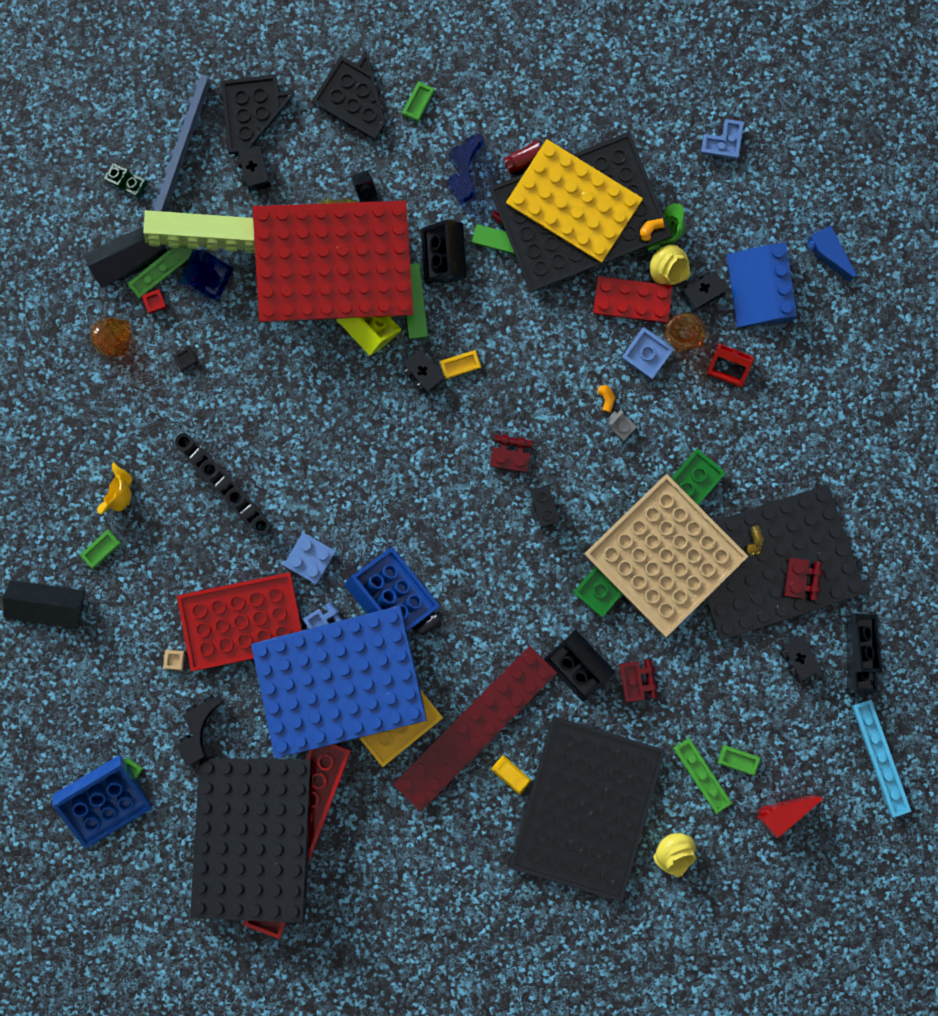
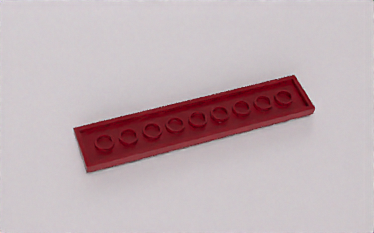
[393,646,557,812]

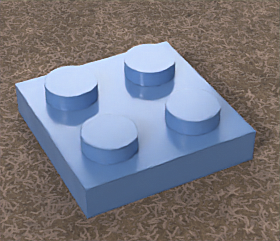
[621,327,674,380]
[283,532,336,585]

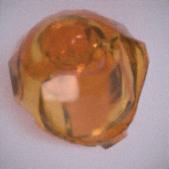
[663,313,707,352]
[90,318,131,358]

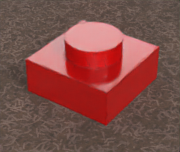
[141,289,167,314]

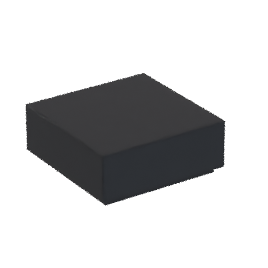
[172,345,199,372]

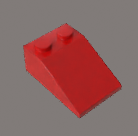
[756,795,823,838]

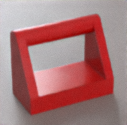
[706,343,754,388]

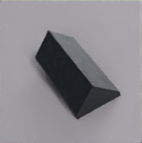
[84,226,167,288]
[3,580,86,629]
[846,613,883,695]

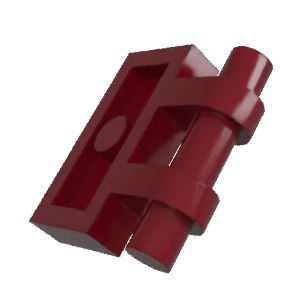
[490,434,533,473]
[784,558,823,601]
[619,659,658,703]

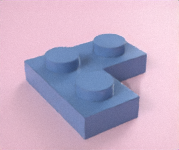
[700,119,744,160]

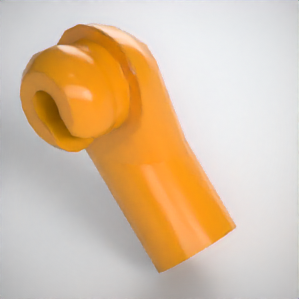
[640,218,664,241]
[597,385,615,413]

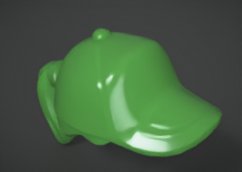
[647,204,686,252]

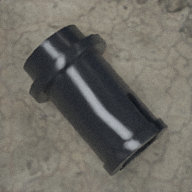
[416,613,442,636]

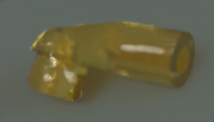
[747,526,764,555]

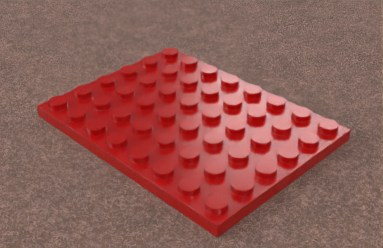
[252,201,413,322]

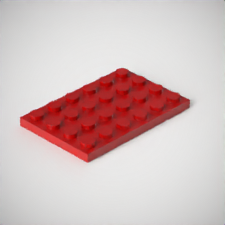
[177,572,302,672]

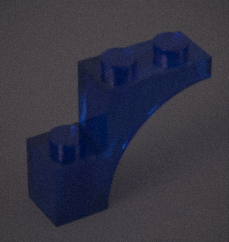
[447,133,484,206]

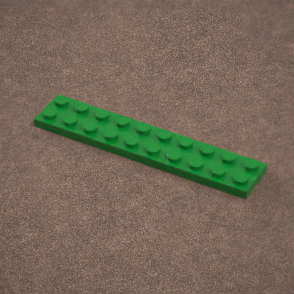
[573,448,726,618]

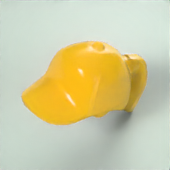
[97,463,132,515]

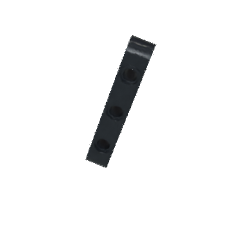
[175,433,272,536]

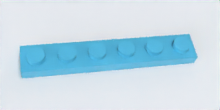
[852,699,911,818]

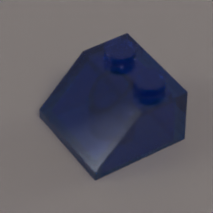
[178,249,234,302]

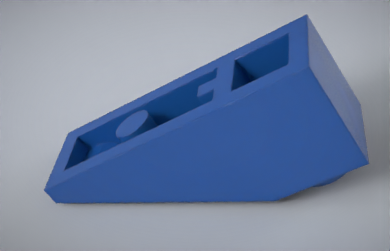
[807,226,857,282]

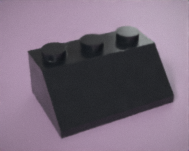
[421,219,467,284]
[544,630,615,702]

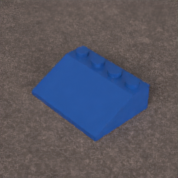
[726,242,797,328]
[344,547,440,633]
[52,755,152,849]

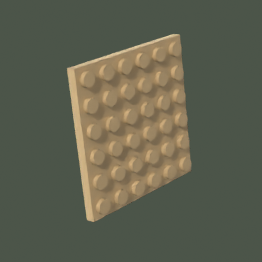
[584,474,748,638]

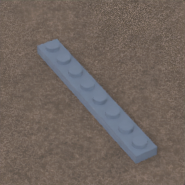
[152,74,211,212]

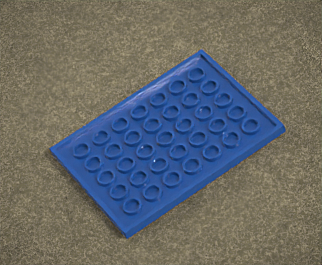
[251,605,427,759]

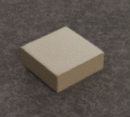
[163,650,185,671]

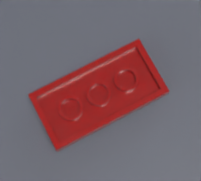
[593,276,673,324]

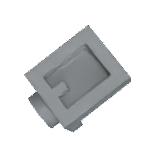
[607,410,637,442]

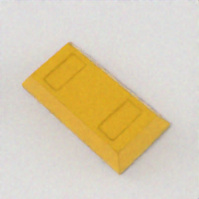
[440,350,481,379]
[490,755,532,795]

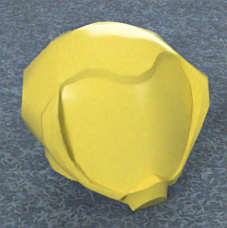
[649,245,691,285]
[653,833,697,877]

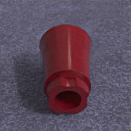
[504,139,541,175]

